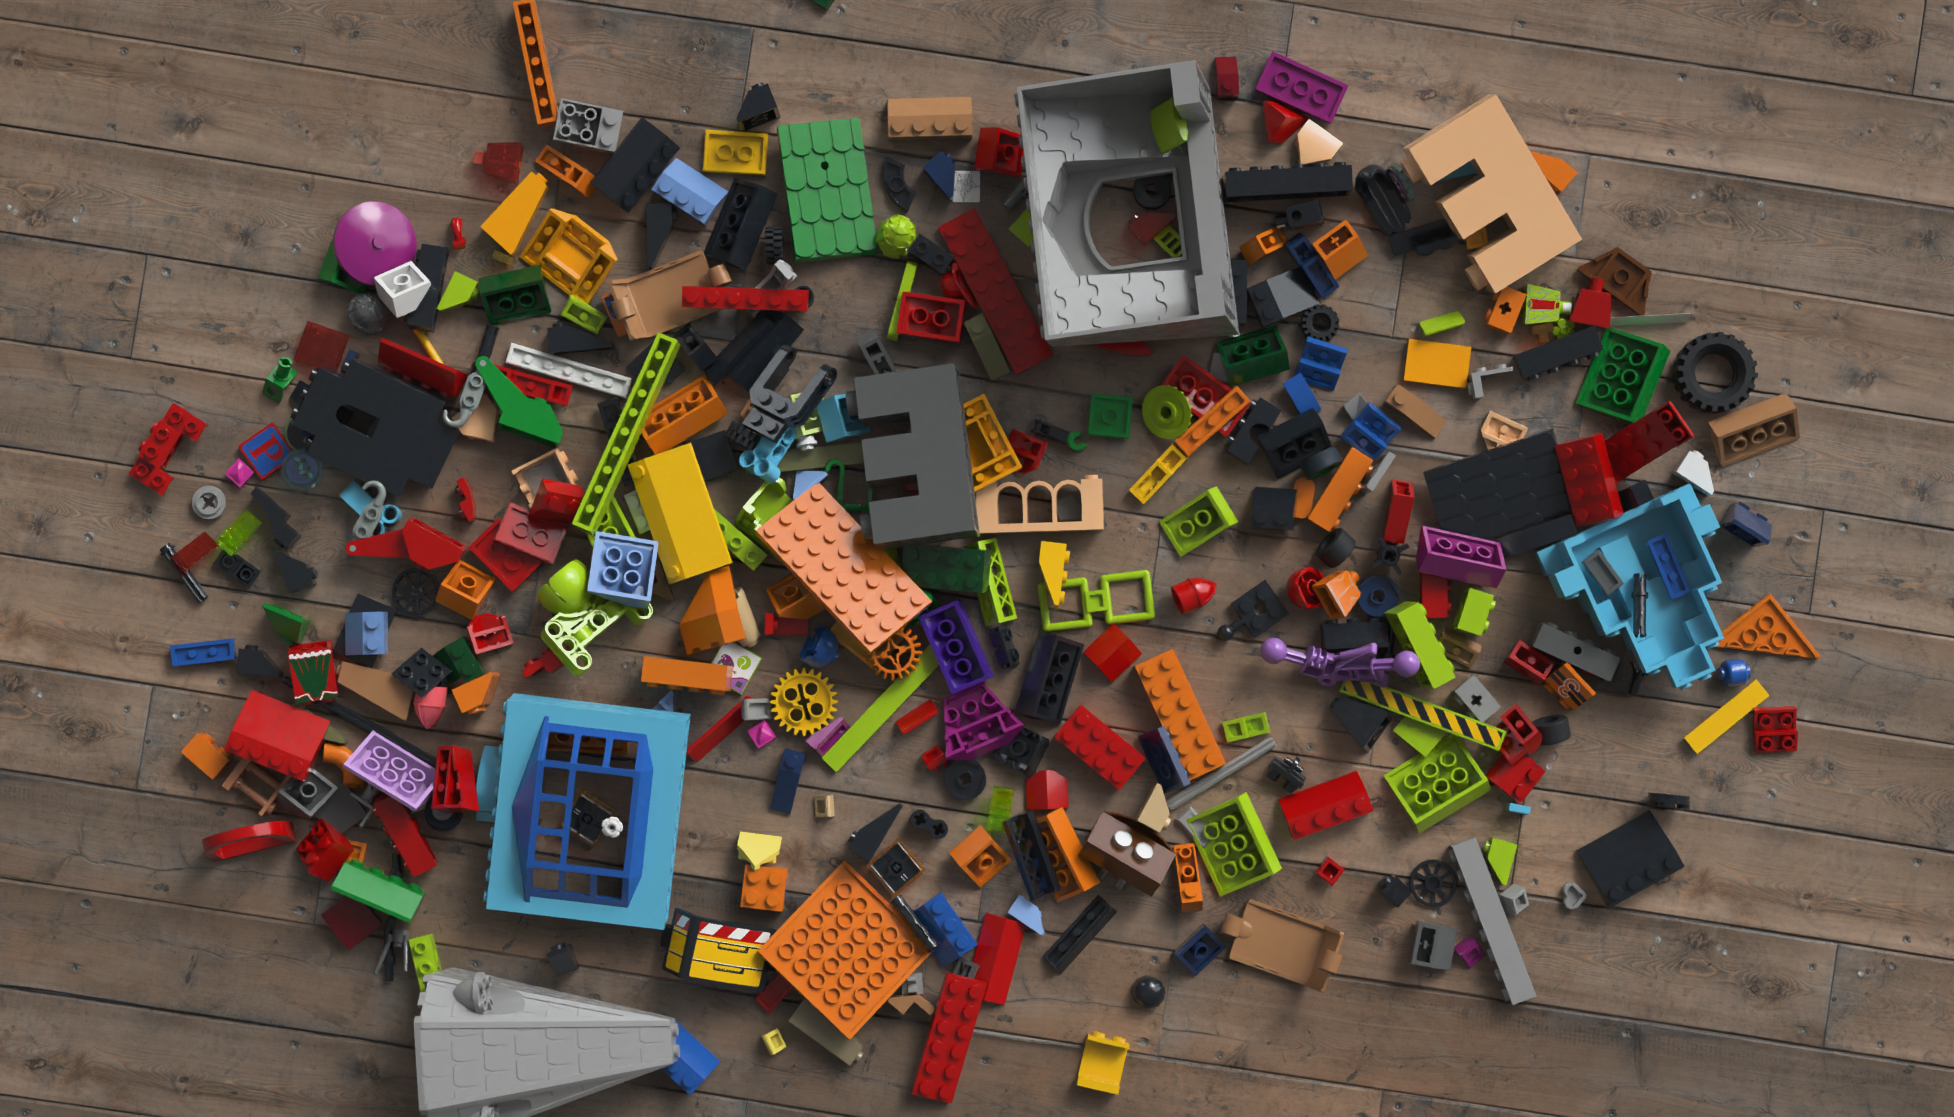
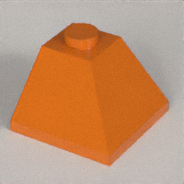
[765,574,825,620]

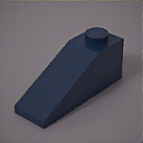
[770,748,807,814]

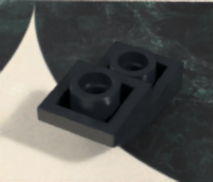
[213,546,261,588]

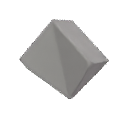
[1342,393,1368,420]
[1500,884,1529,916]

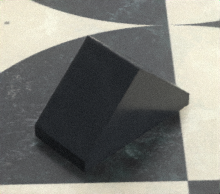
[1618,480,1654,513]

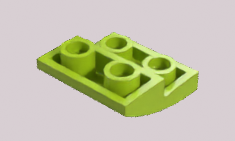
[1150,98,1188,153]

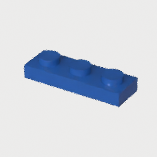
[1646,533,1691,600]
[170,638,237,667]

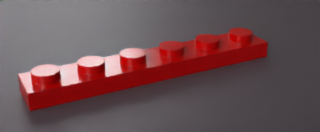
[681,286,809,312]

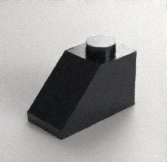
[673,323,718,371]
[274,552,318,593]
[237,645,283,677]

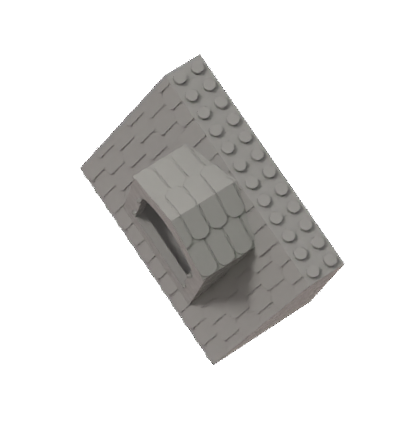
[1014,60,1239,347]

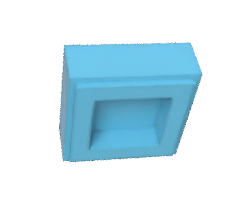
[1506,802,1531,815]

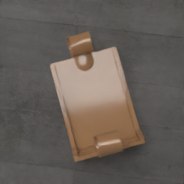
[608,251,732,341]
[1220,898,1344,993]

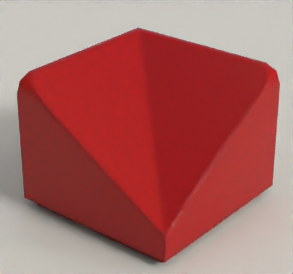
[1315,856,1345,886]

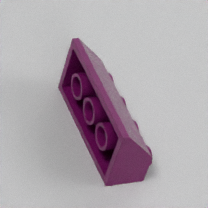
[1416,526,1506,589]

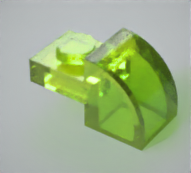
[216,509,262,556]
[987,786,1015,833]

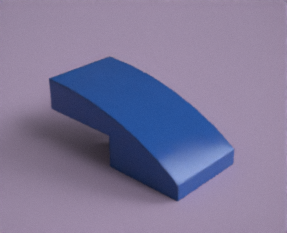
[1282,373,1321,414]

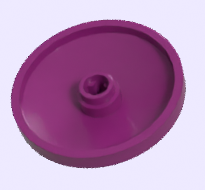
[333,202,417,286]

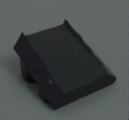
[991,727,1049,777]

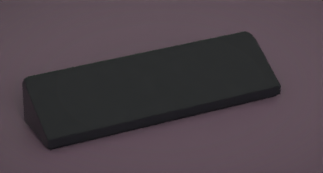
[1042,895,1117,974]

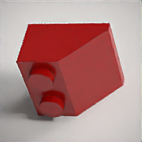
[974,127,1024,178]
[529,478,585,524]

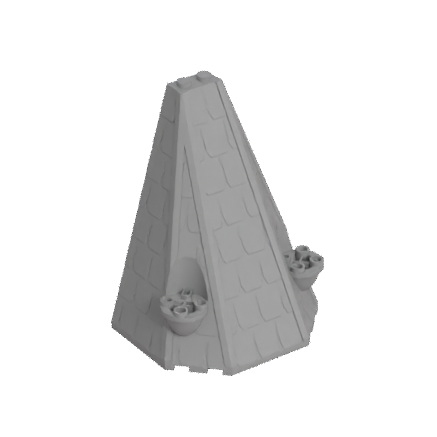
[414,967,680,1117]

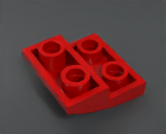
[1753,706,1798,753]

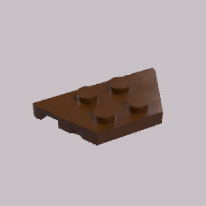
[1576,247,1652,316]

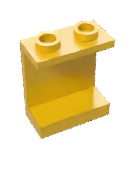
[1076,1031,1130,1095]

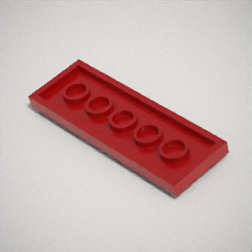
[910,972,987,1104]

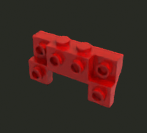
[129,403,209,496]

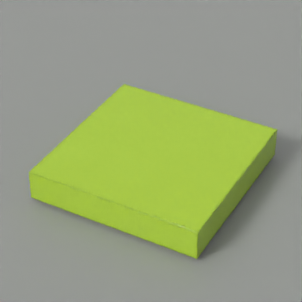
[1393,716,1447,758]

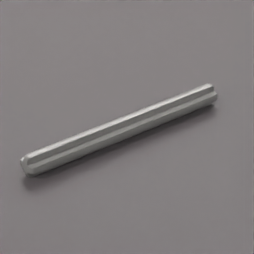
[1166,737,1276,810]

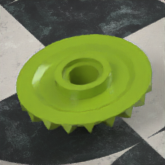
[1142,385,1193,439]

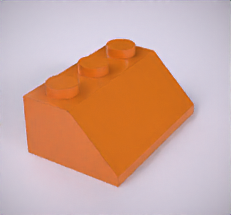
[452,672,501,715]

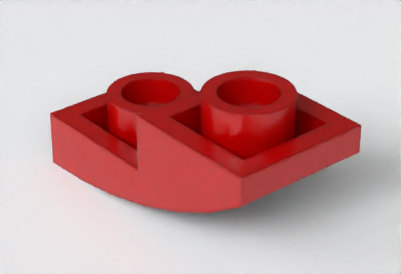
[456,477,476,522]

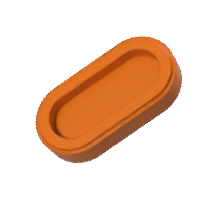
[1293,477,1315,519]

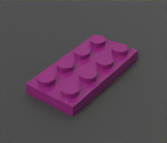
[1255,51,1349,125]

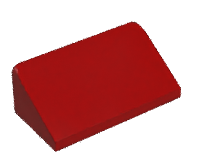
[896,699,938,735]

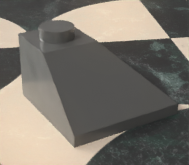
[277,768,338,819]

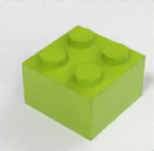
[1452,588,1496,637]

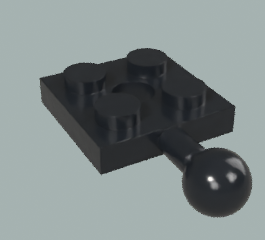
[1217,580,1289,641]

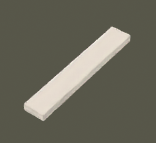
[505,343,632,399]

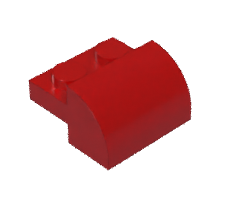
[1496,704,1542,765]
[1485,753,1546,804]

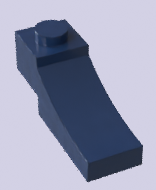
[1283,232,1339,299]

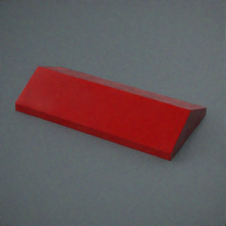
[1161,354,1251,437]
[973,912,1026,1005]

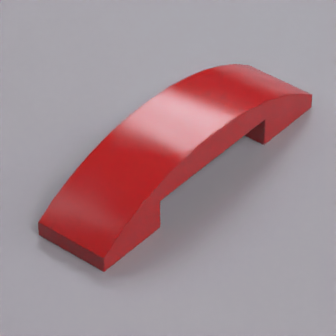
[494,364,573,406]

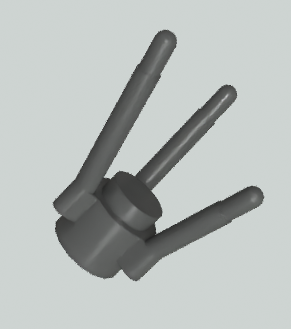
[373,929,410,975]

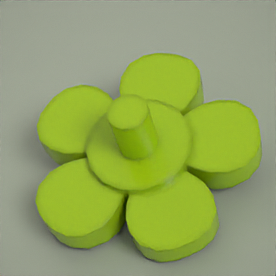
[1552,318,1575,339]

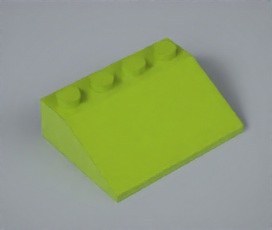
[1383,734,1491,834]
[1186,792,1282,897]

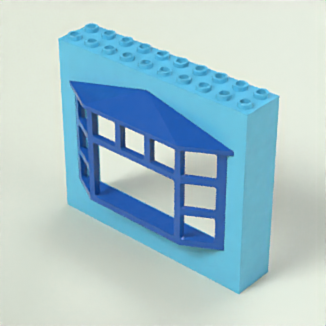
[483,693,691,930]

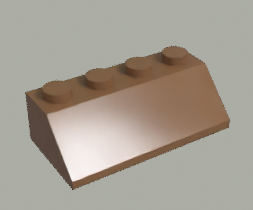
[888,97,972,141]
[1708,393,1800,467]

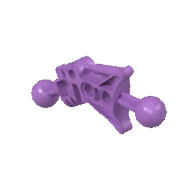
[1260,638,1420,687]

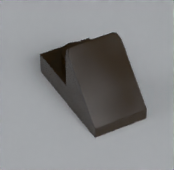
[652,560,675,601]

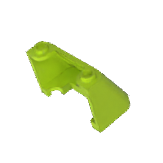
[735,477,794,563]

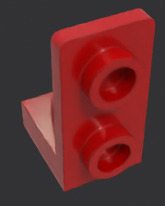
[765,613,809,636]

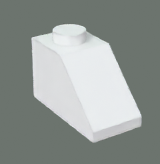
[1672,450,1714,496]

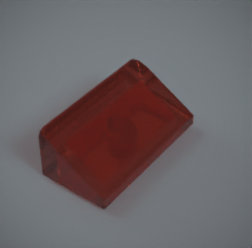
[171,532,219,574]

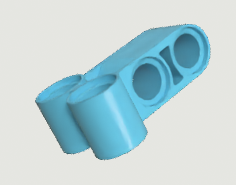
[739,426,797,484]
[339,479,402,536]

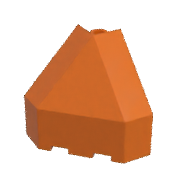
[679,566,747,655]

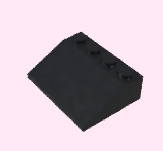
[1576,810,1685,907]

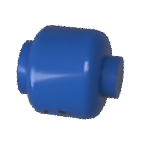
[1717,659,1751,687]

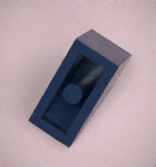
[923,151,955,201]

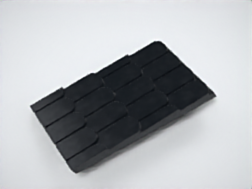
[1423,428,1572,539]

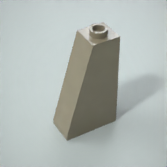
[788,998,864,1065]

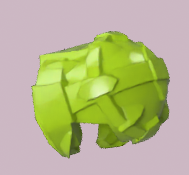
[875,214,916,259]

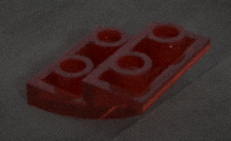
[293,321,350,373]

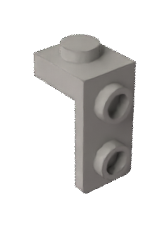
[1467,364,1513,400]

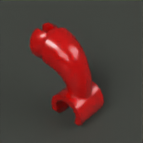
[450,217,466,250]

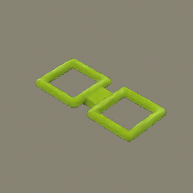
[1038,570,1155,632]

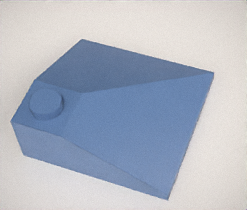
[587,531,659,609]

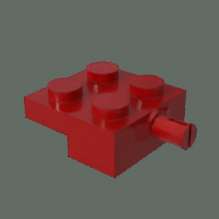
[522,645,571,678]

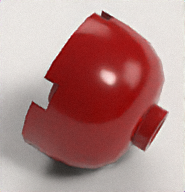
[1286,566,1325,609]

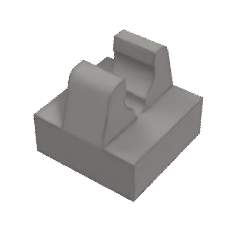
[902,972,923,995]

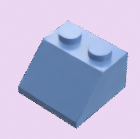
[345,612,388,655]

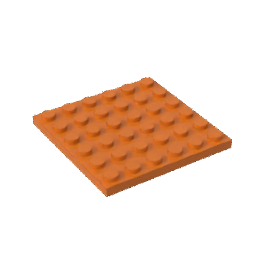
[757,860,931,1041]

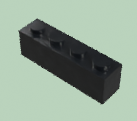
[404,243,449,333]
[1513,326,1603,382]

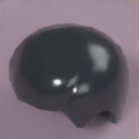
[1131,975,1166,1009]

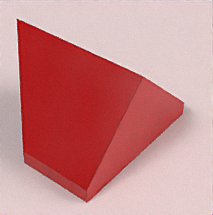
[1263,101,1310,143]

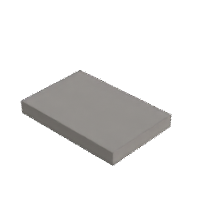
[1360,452,1396,495]

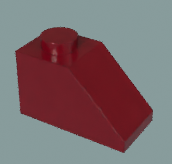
[1215,56,1239,99]

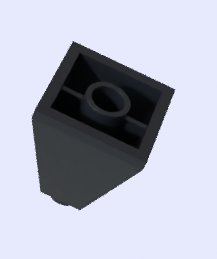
[1330,697,1392,753]

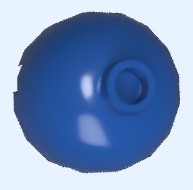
[799,625,839,668]

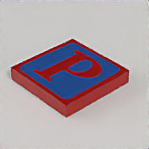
[238,422,294,481]

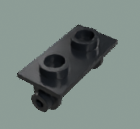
[989,624,1020,669]

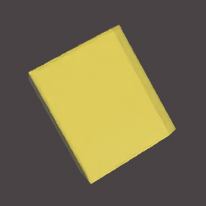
[761,1028,787,1056]

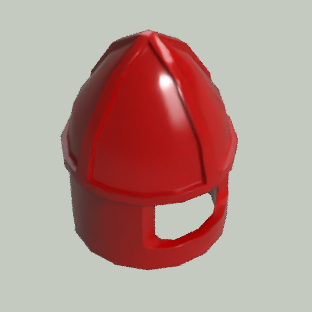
[1171,577,1217,615]

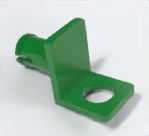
[262,357,298,403]

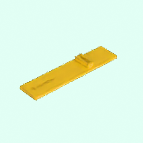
[1684,679,1769,754]

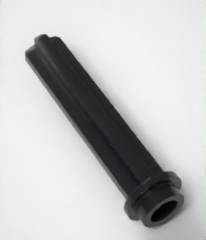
[160,543,208,603]

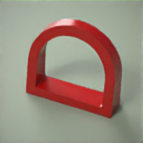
[202,821,297,862]

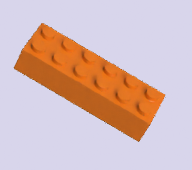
[1134,649,1226,781]

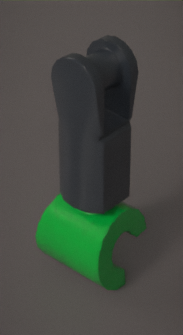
[1030,419,1087,453]

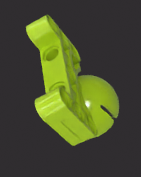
[536,559,653,676]

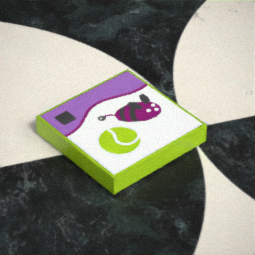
[711,642,763,695]

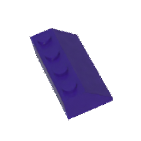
[919,599,994,694]

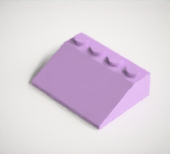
[342,731,435,811]

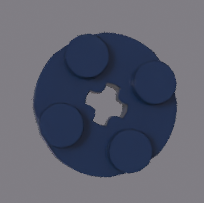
[1357,575,1399,617]

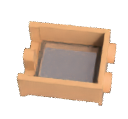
[512,448,578,508]

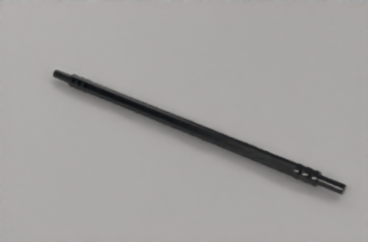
[282,676,542,826]

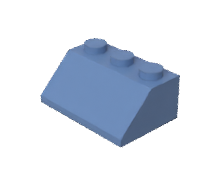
[651,158,728,227]

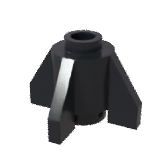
[1370,536,1410,575]

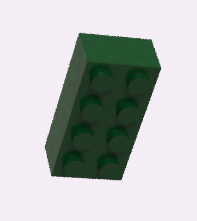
[902,544,991,593]

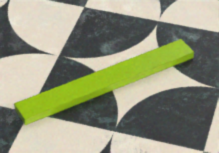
[822,645,939,772]

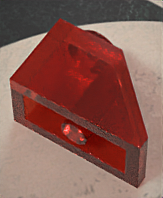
[1127,212,1176,247]

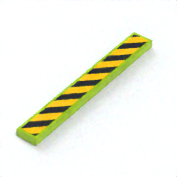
[1340,680,1506,751]

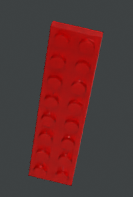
[938,208,1053,375]

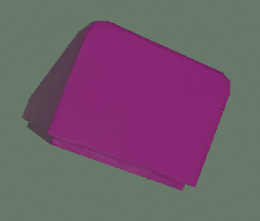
[1454,936,1486,969]

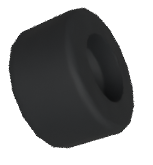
[1316,528,1356,568]
[1532,715,1571,746]

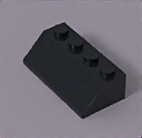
[590,117,680,213]
[704,178,777,271]
[1015,630,1084,724]

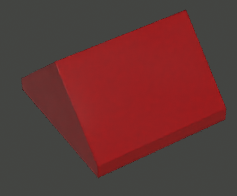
[1083,624,1142,682]

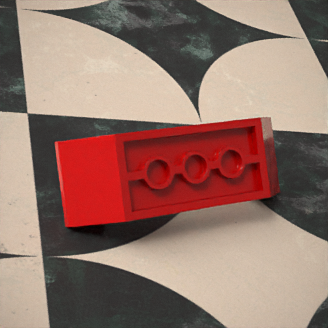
[1605,401,1694,484]

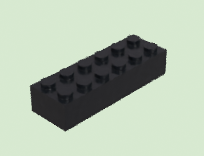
[1222,162,1353,203]

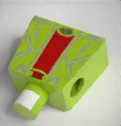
[1522,284,1572,326]

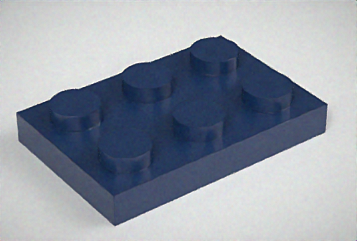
[1138,726,1191,794]

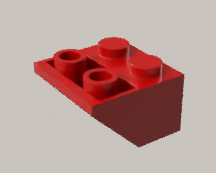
[296,817,354,882]

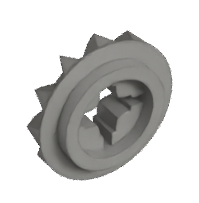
[192,486,226,519]

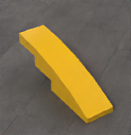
[1129,428,1190,504]

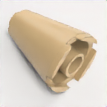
[734,587,761,648]

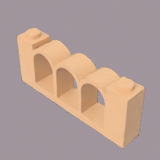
[976,475,1104,534]

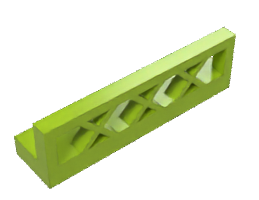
[965,537,1017,627]

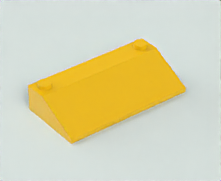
[628,443,733,584]

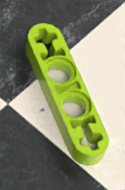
[887,260,918,341]

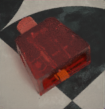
[473,142,524,185]

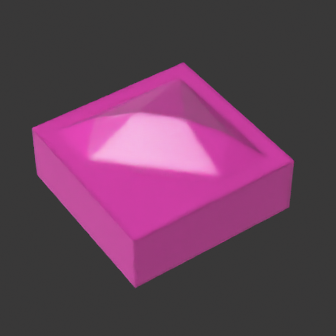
[224,458,255,488]
[747,720,776,749]

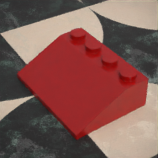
[224,690,331,781]

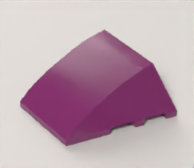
[944,682,1024,760]

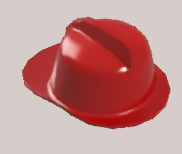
[939,263,978,309]

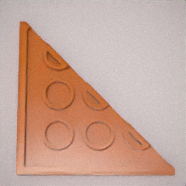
[1716,593,1821,659]

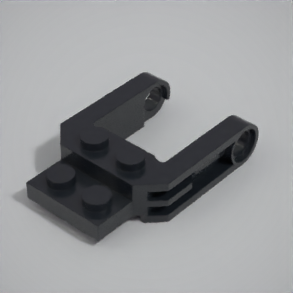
[742,344,837,444]

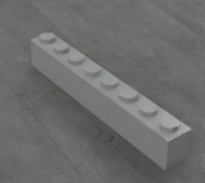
[1448,837,1536,1005]

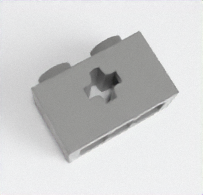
[1452,675,1501,722]

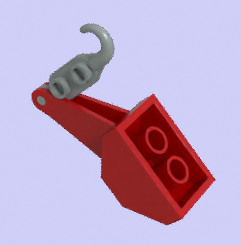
[345,481,468,570]

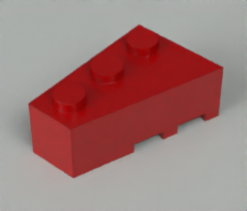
[431,745,479,814]

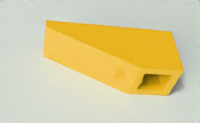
[1039,541,1070,610]

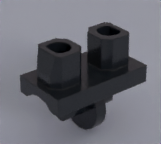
[1267,756,1306,794]

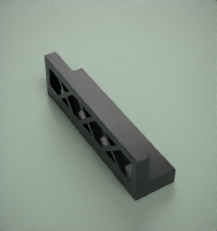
[1002,810,1061,901]

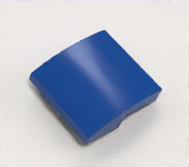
[1295,337,1348,391]
[1341,402,1401,460]

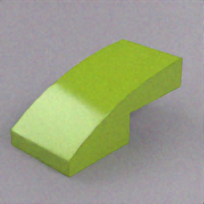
[1222,712,1271,743]

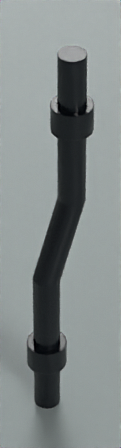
[382,853,403,981]

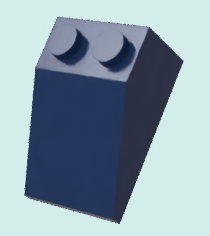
[1719,502,1772,547]

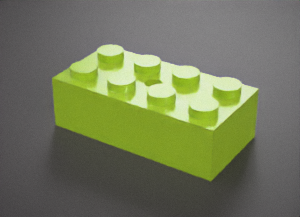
[1384,601,1456,689]

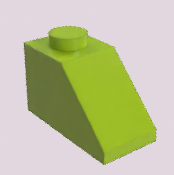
[437,271,480,313]
[1483,837,1517,885]

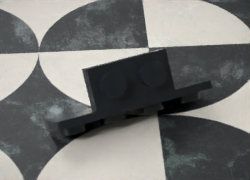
[1389,218,1459,256]

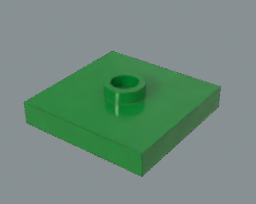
[1087,393,1133,439]

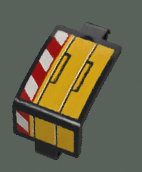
[660,908,777,991]

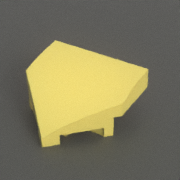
[737,832,782,870]

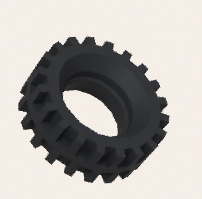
[1672,332,1758,414]

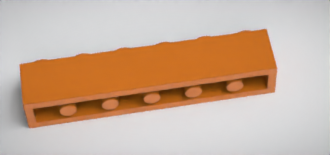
[513,0,558,129]

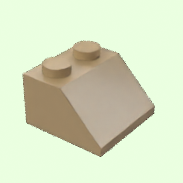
[1136,782,1171,832]

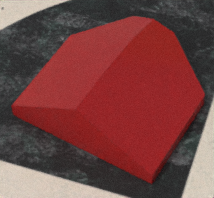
[1008,429,1048,475]
[466,613,514,655]
[1026,770,1069,809]

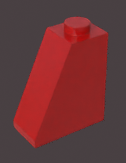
[1383,479,1414,545]

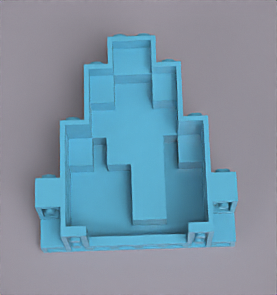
[1534,483,1724,690]

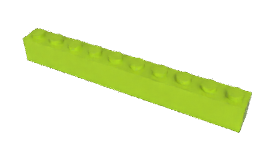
[572,332,680,536]

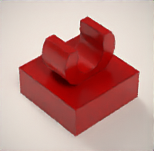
[921,744,948,773]

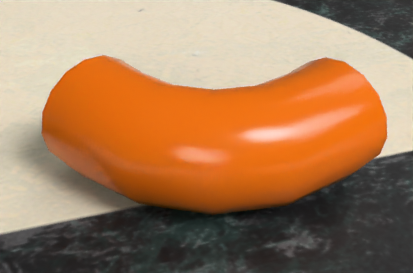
[323,742,364,788]

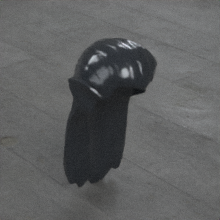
[1354,164,1412,235]

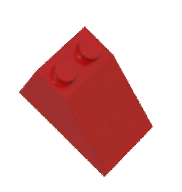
[896,292,967,345]

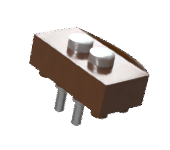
[1079,811,1176,897]

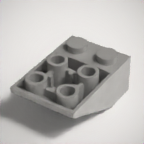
[553,98,623,155]

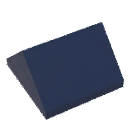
[1173,923,1226,976]

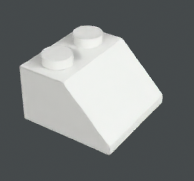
[374,261,431,318]

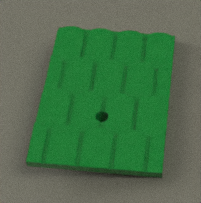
[777,118,878,263]

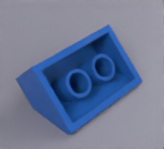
[914,891,977,967]
[661,1020,721,1095]

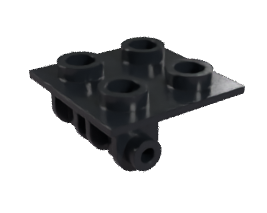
[392,647,452,698]

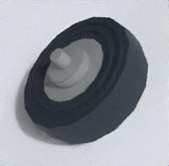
[424,798,463,831]

